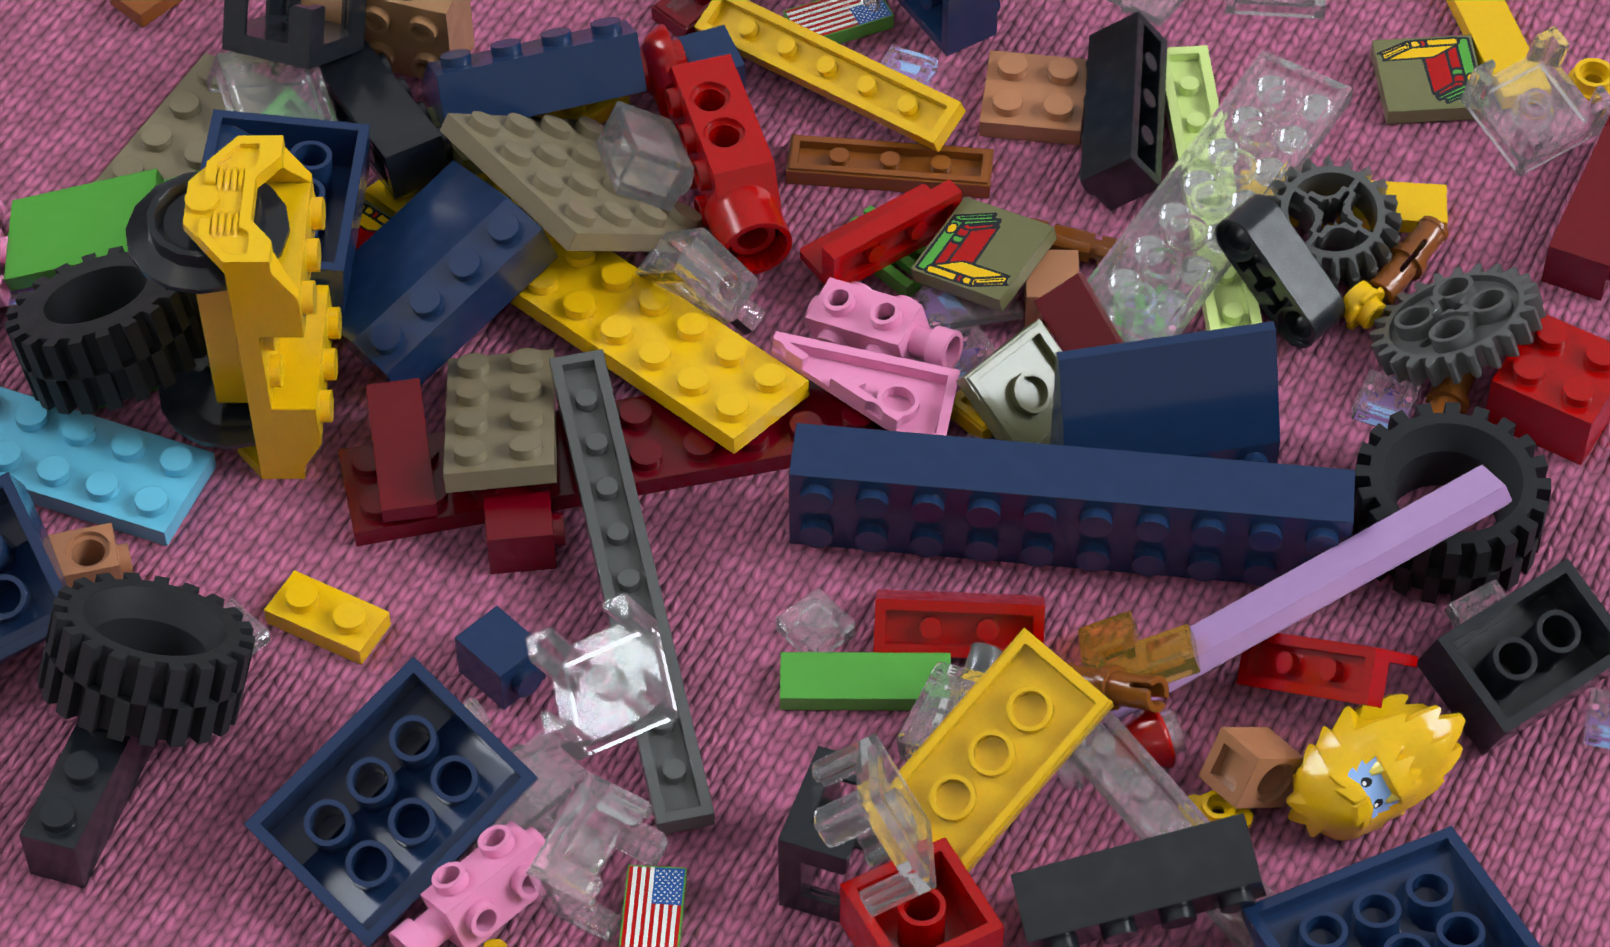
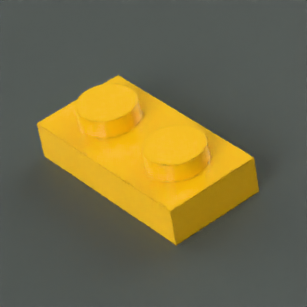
[264,570,391,665]

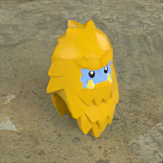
[1286,693,1465,840]

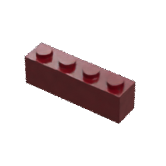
[1541,116,1610,301]

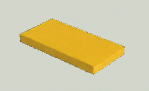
[870,628,1114,872]

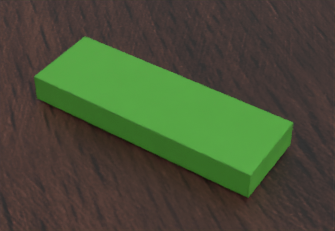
[780,652,951,711]

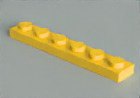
[694,0,966,152]

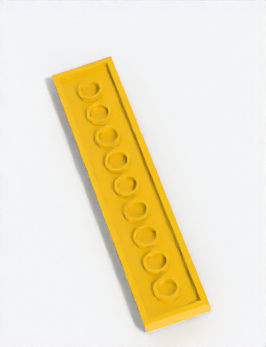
[365,160,809,454]

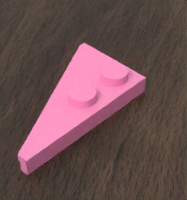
[771,331,960,435]

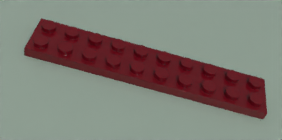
[338,369,888,547]

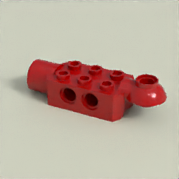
[637,24,793,275]

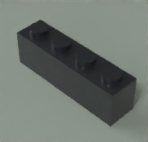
[1079,11,1168,211]
[311,39,453,199]
[19,718,158,888]
[1010,813,1267,947]

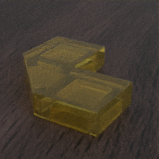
[1078,611,1201,683]

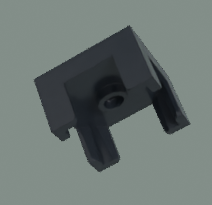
[222,0,366,70]
[778,746,886,923]

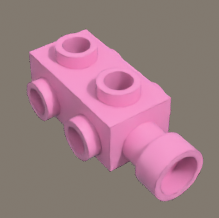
[805,277,963,369]
[388,820,558,947]

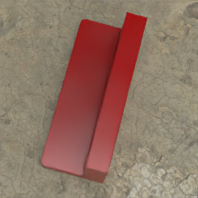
[800,179,962,285]
[873,589,1045,658]
[1236,633,1419,708]

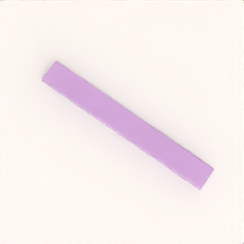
[1108,465,1512,722]

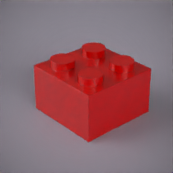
[1486,314,1610,465]
[840,837,1004,947]

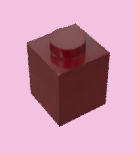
[483,491,566,575]

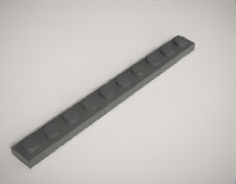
[549,349,715,836]

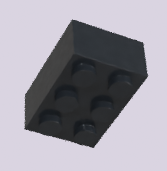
[1417,558,1610,756]

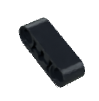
[1215,194,1345,348]

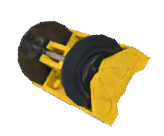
[125,135,342,479]

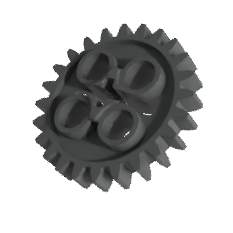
[1370,263,1546,387]

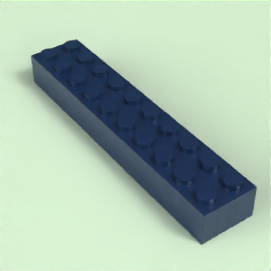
[789,423,1355,586]

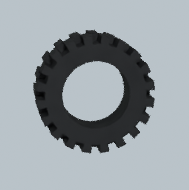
[4,246,207,415]
[1351,402,1552,605]
[38,572,255,747]

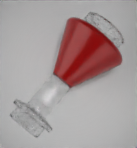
[1057,707,1186,791]

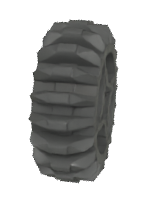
[1267,155,1402,289]

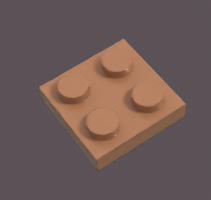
[979,50,1087,145]

